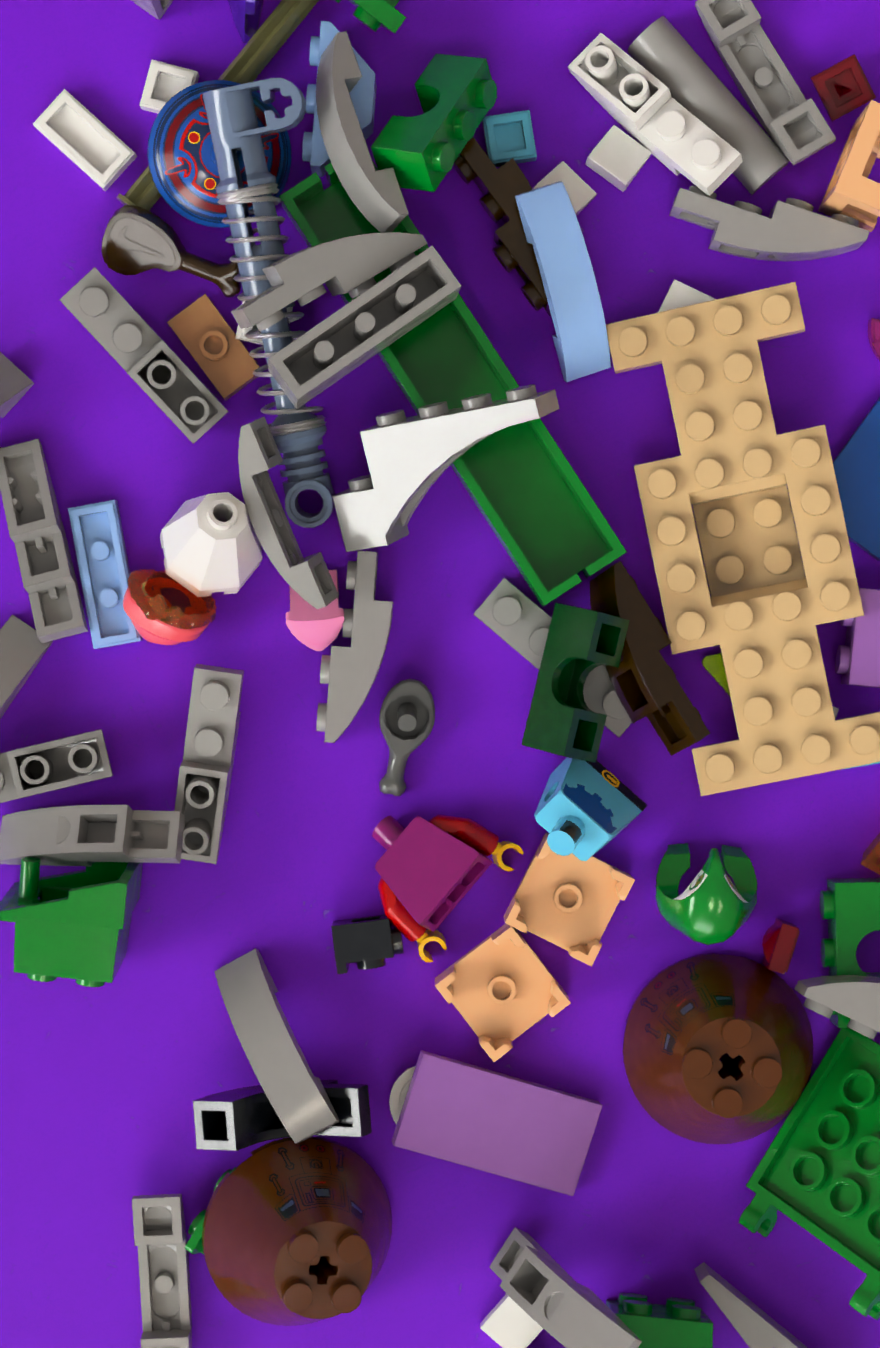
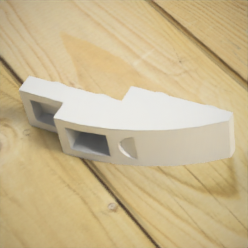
[568,33,743,196]

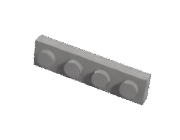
[473,578,632,737]

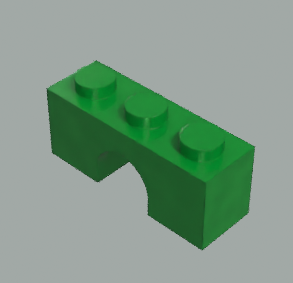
[371,54,497,192]
[820,878,880,1028]

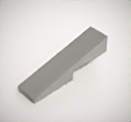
[694,1262,808,1348]

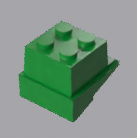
[0,857,143,987]
[606,1293,713,1348]

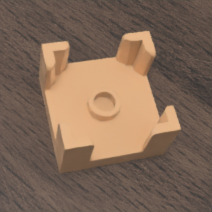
[818,100,880,232]
[503,833,635,967]
[435,923,571,1062]

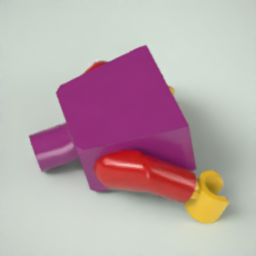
[372,815,523,963]

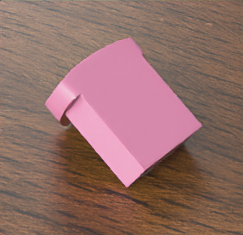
[285,569,344,651]

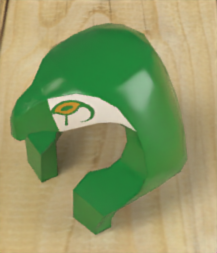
[656,843,757,945]

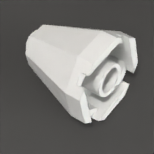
[160,492,263,597]

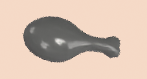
[379,679,435,796]

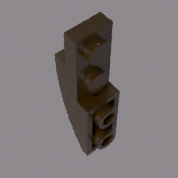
[453,137,551,316]
[589,561,710,756]

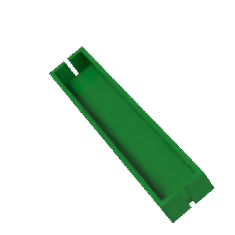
[279,161,627,607]

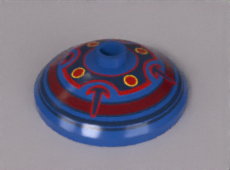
[147,80,292,228]

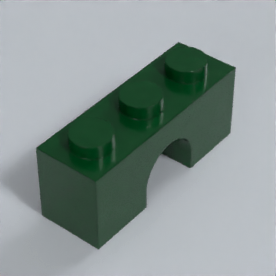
[522,603,630,763]

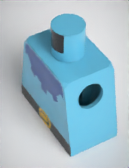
[534,757,647,861]

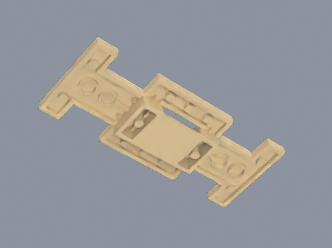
[606,282,880,796]

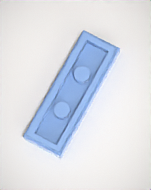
[68,500,143,649]

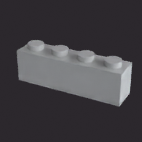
[268,245,461,409]

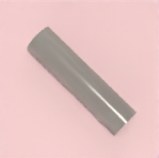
[628,16,790,195]

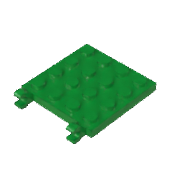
[739,1028,880,1320]

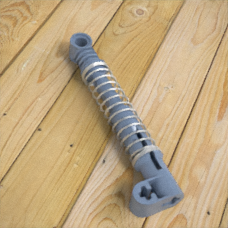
[202,78,336,528]

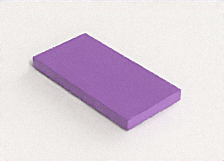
[391,1050,603,1196]

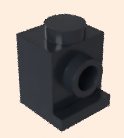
[331,914,404,974]

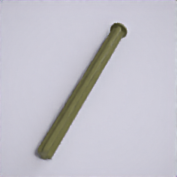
[116,0,319,211]

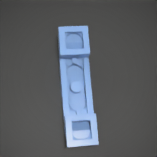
[515,181,611,382]

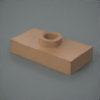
[167,294,263,401]

